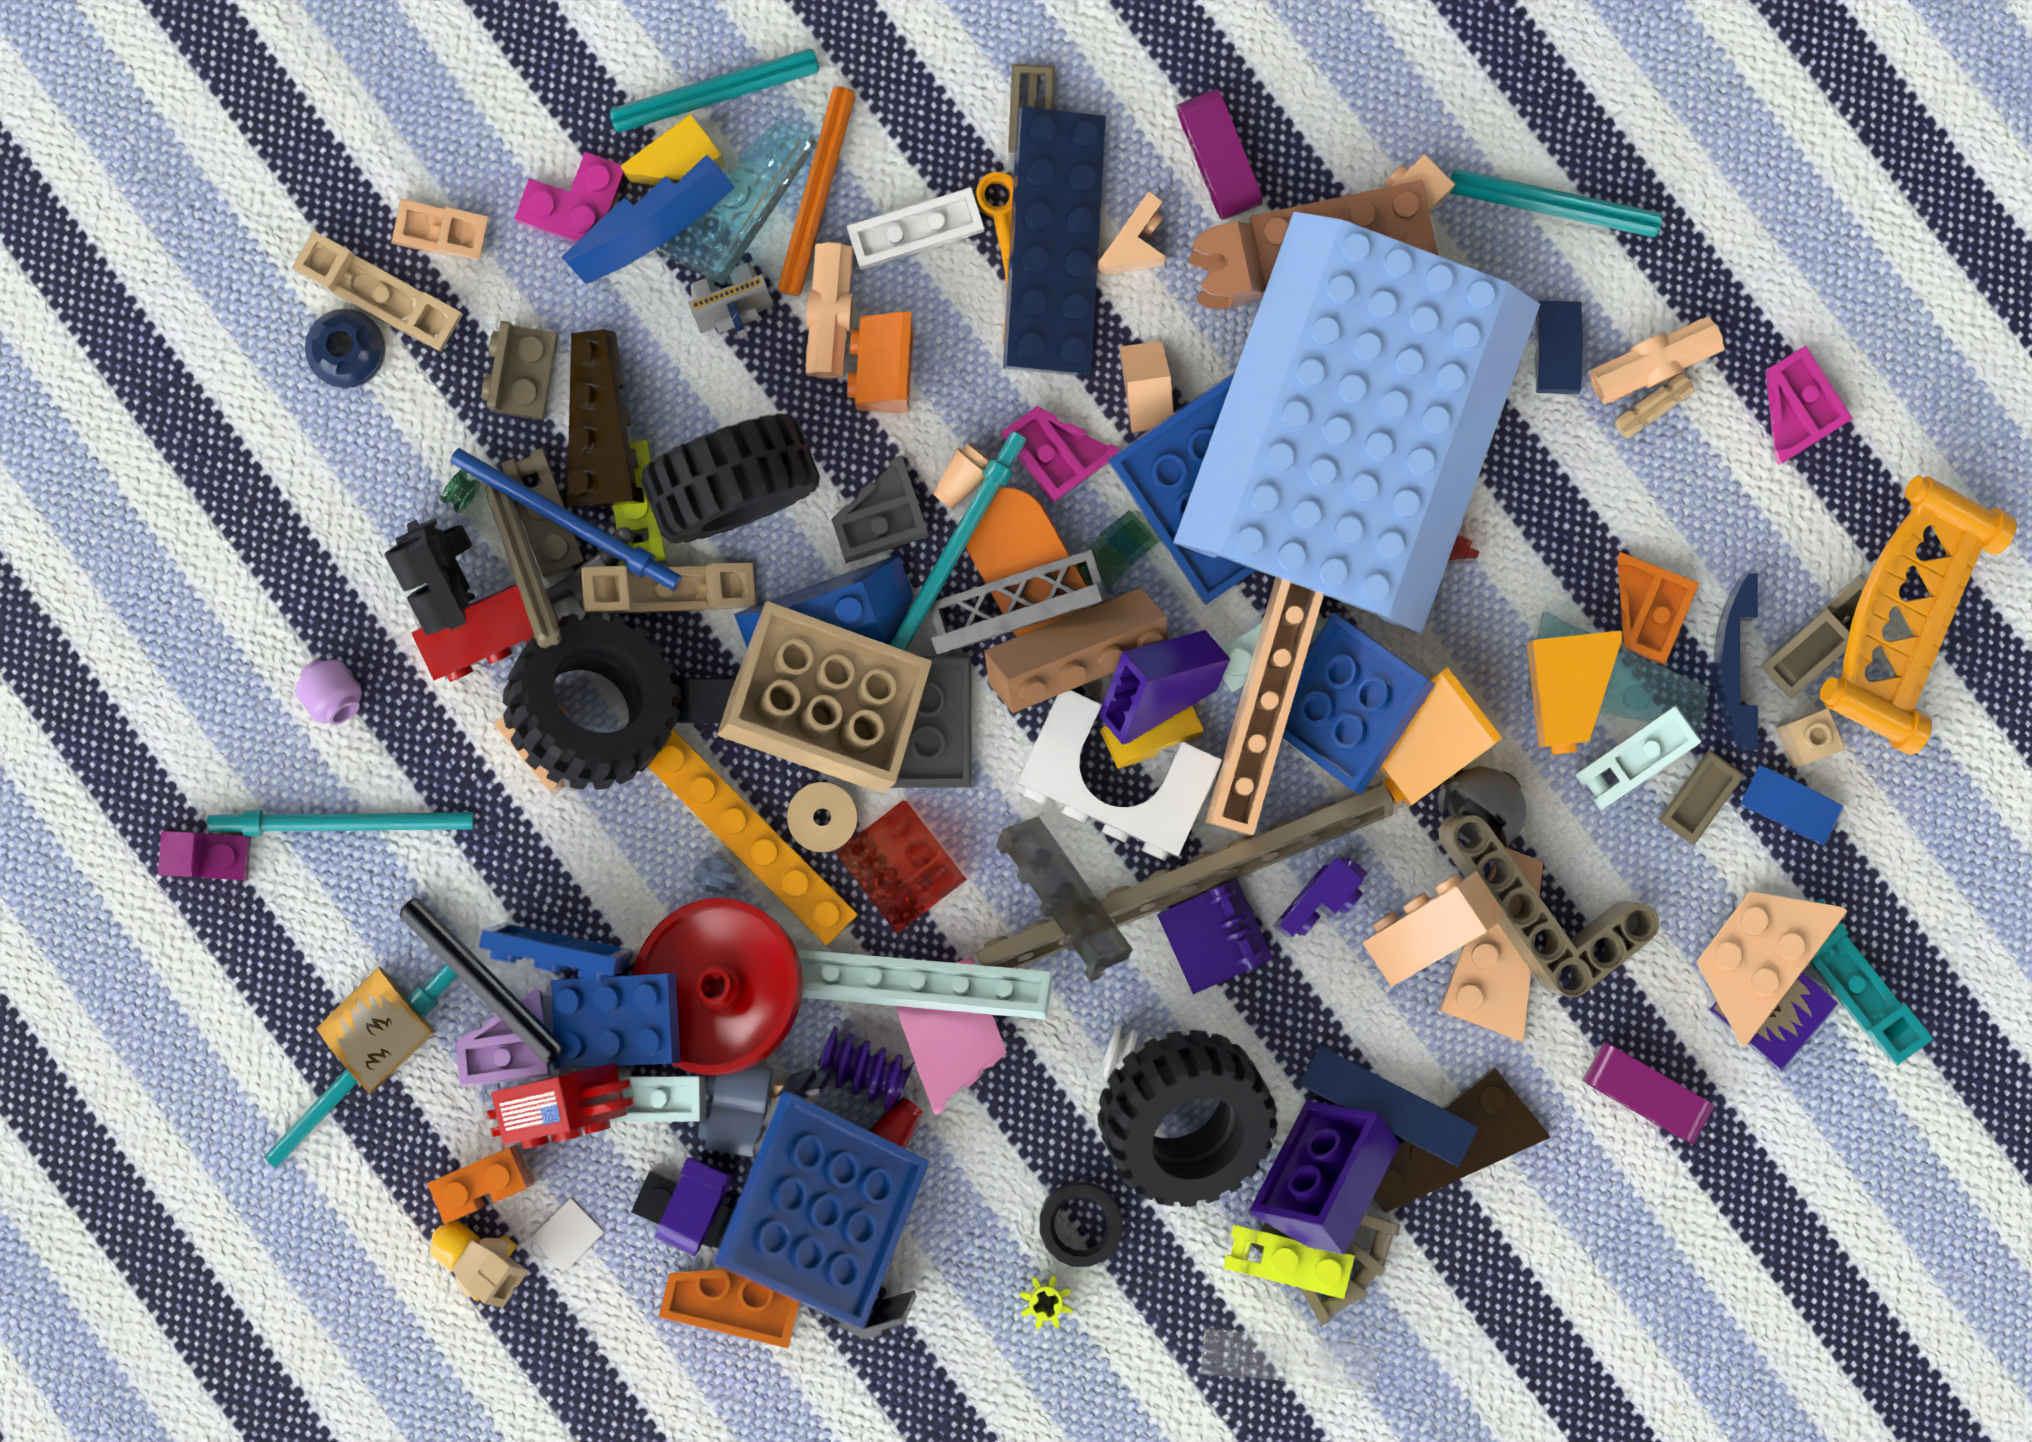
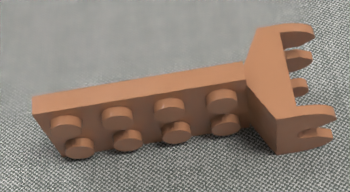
[1189,180,1439,310]

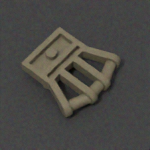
[1251,1214,1401,1326]

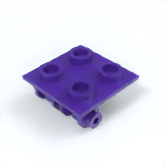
[1157,879,1273,995]

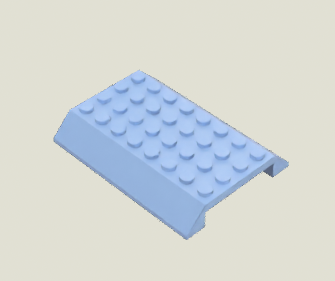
[1173,212,1540,635]

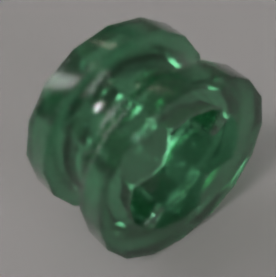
[440,469,481,514]

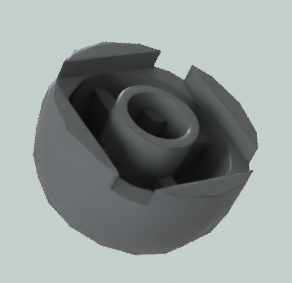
[1437,766,1527,849]

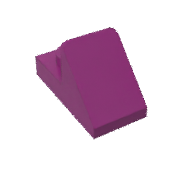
[158,831,251,881]

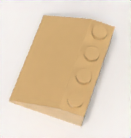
[717,601,932,794]

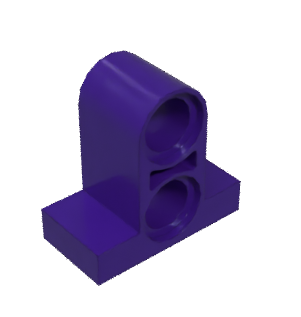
[654,1157,735,1256]

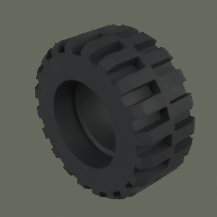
[641,413,820,544]
[502,612,681,790]
[1097,1030,1278,1207]

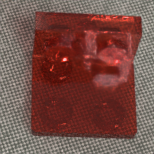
[837,800,967,933]

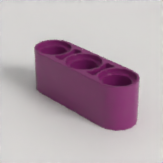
[1176,89,1263,220]
[1582,1042,1715,1145]

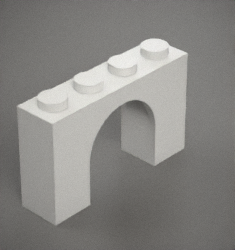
[1017,690,1222,861]

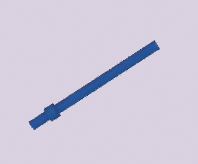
[450,448,682,591]

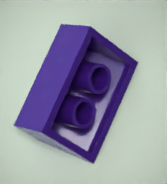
[1249,1100,1400,1255]

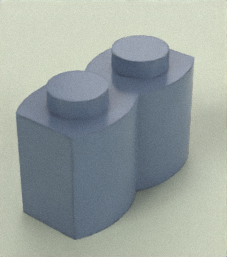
[698,1066,773,1157]

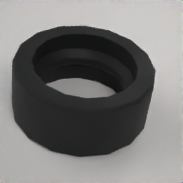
[1039,1181,1123,1267]

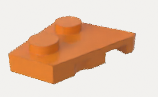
[1617,552,1699,666]

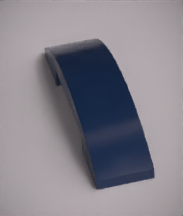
[1713,573,1758,752]

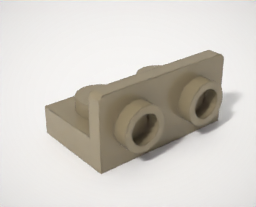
[482,321,559,421]

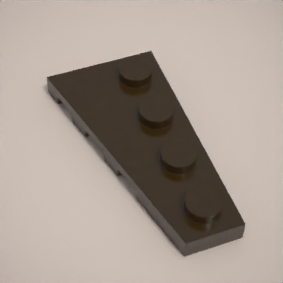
[567,329,645,508]

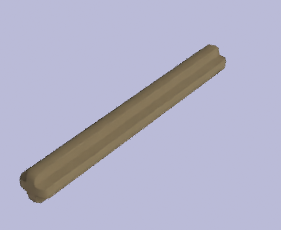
[485,484,561,648]

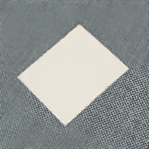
[530,1198,604,1273]

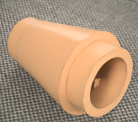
[933,442,990,509]

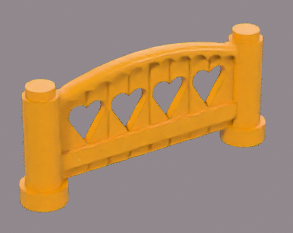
[1819,475,2017,755]

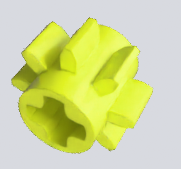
[1019,1274,1073,1330]

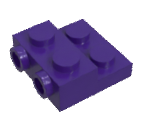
[1272,856,1368,937]

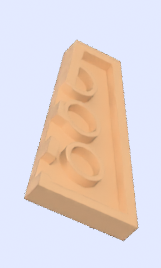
[1439,848,1543,1042]

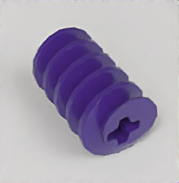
[817,1026,915,1110]

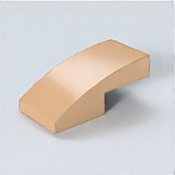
[391,199,488,260]

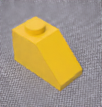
[621,114,725,186]

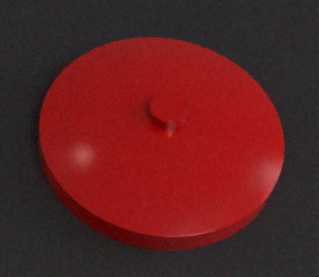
[632,898,803,1076]

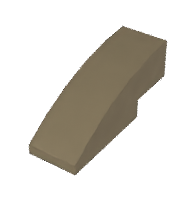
[1761,573,1867,699]

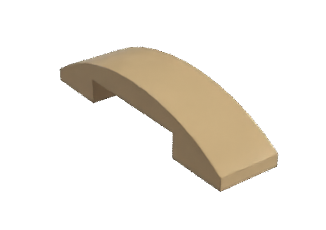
[292,230,463,352]
[581,562,756,613]

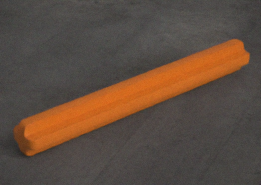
[778,86,855,296]

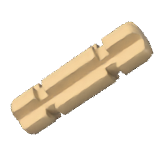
[1614,374,1694,439]

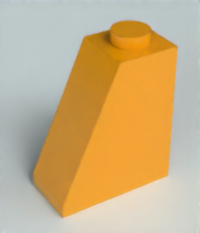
[1526,631,1622,755]

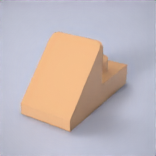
[1097,191,1166,276]

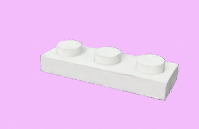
[846,187,984,270]

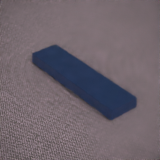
[1299,1046,1479,1168]

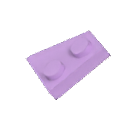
[456,990,551,1087]

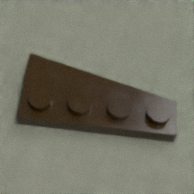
[1373,1067,1551,1213]

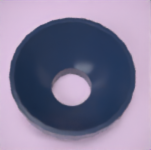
[305,309,386,389]

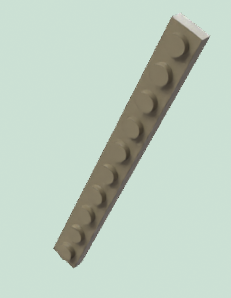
[976,784,1393,969]

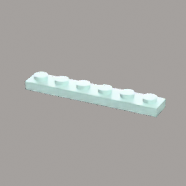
[797,949,1053,1019]

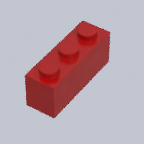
[411,583,560,682]

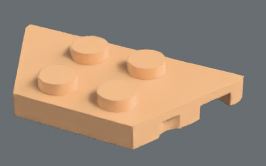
[1696,891,1847,1048]

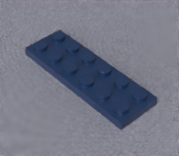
[1003,106,1106,377]

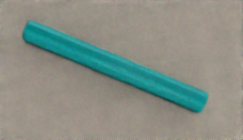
[610,49,819,133]
[1450,169,1662,237]

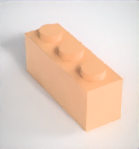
[1362,871,1507,987]

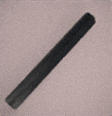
[400,898,564,1064]

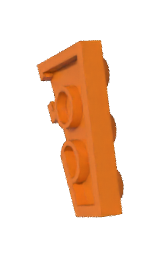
[658,1269,800,1349]

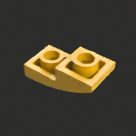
[1100,706,1204,769]

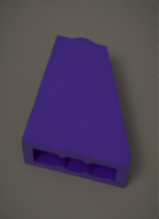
[1098,630,1230,745]

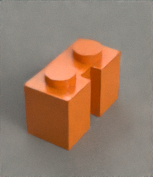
[427,1144,534,1225]

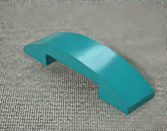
[1810,898,1933,1066]

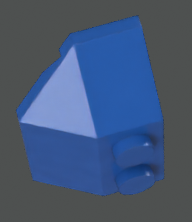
[734,554,914,648]

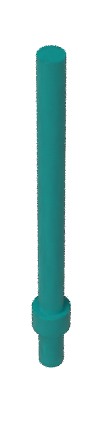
[889,431,1027,651]
[207,810,475,836]
[264,964,458,1168]

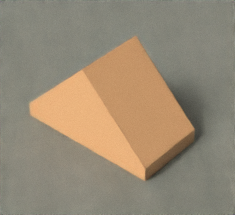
[1119,341,1174,433]

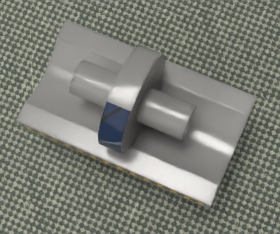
[688,263,774,339]

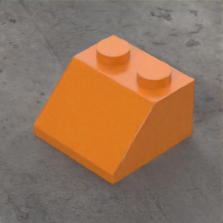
[847,311,914,413]

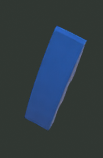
[561,155,735,284]

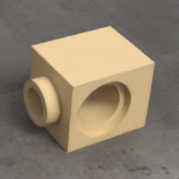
[1776,708,1845,768]

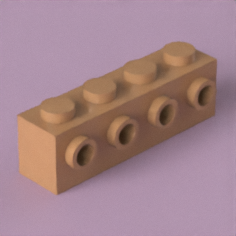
[984,588,1168,713]

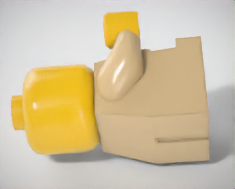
[430,1221,528,1308]

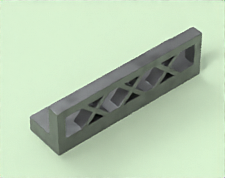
[930,549,1110,654]

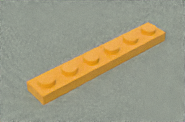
[648,729,858,946]

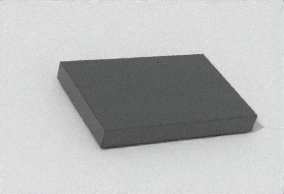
[890,656,972,788]

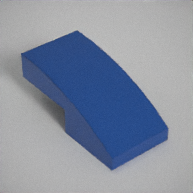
[1740,765,1844,846]

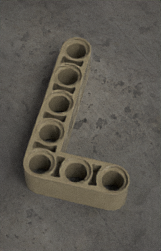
[1439,814,1659,998]

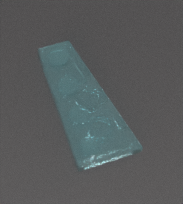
[655,119,818,285]
[1526,611,1709,732]

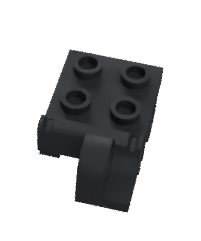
[384,518,475,635]

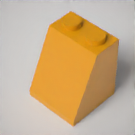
[1379,667,1502,806]

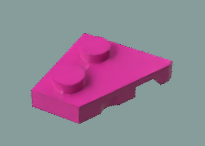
[1001,406,1119,504]

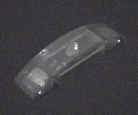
[1200,1328,1381,1393]

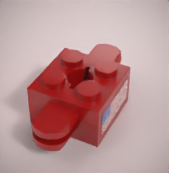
[486,1063,636,1149]

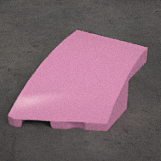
[895,957,1007,1115]

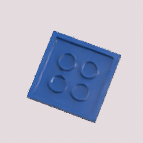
[1282,612,1436,795]
[478,922,632,982]

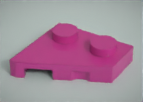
[1765,345,1853,465]

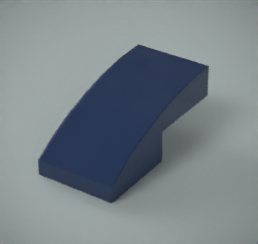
[1534,300,1583,395]

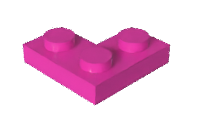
[514,152,625,243]

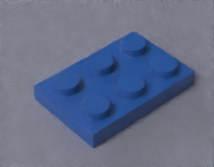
[551,973,681,1069]

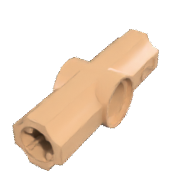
[805,242,854,379]
[1588,316,1725,405]

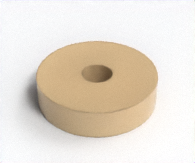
[787,782,858,853]

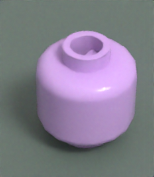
[295,659,362,725]

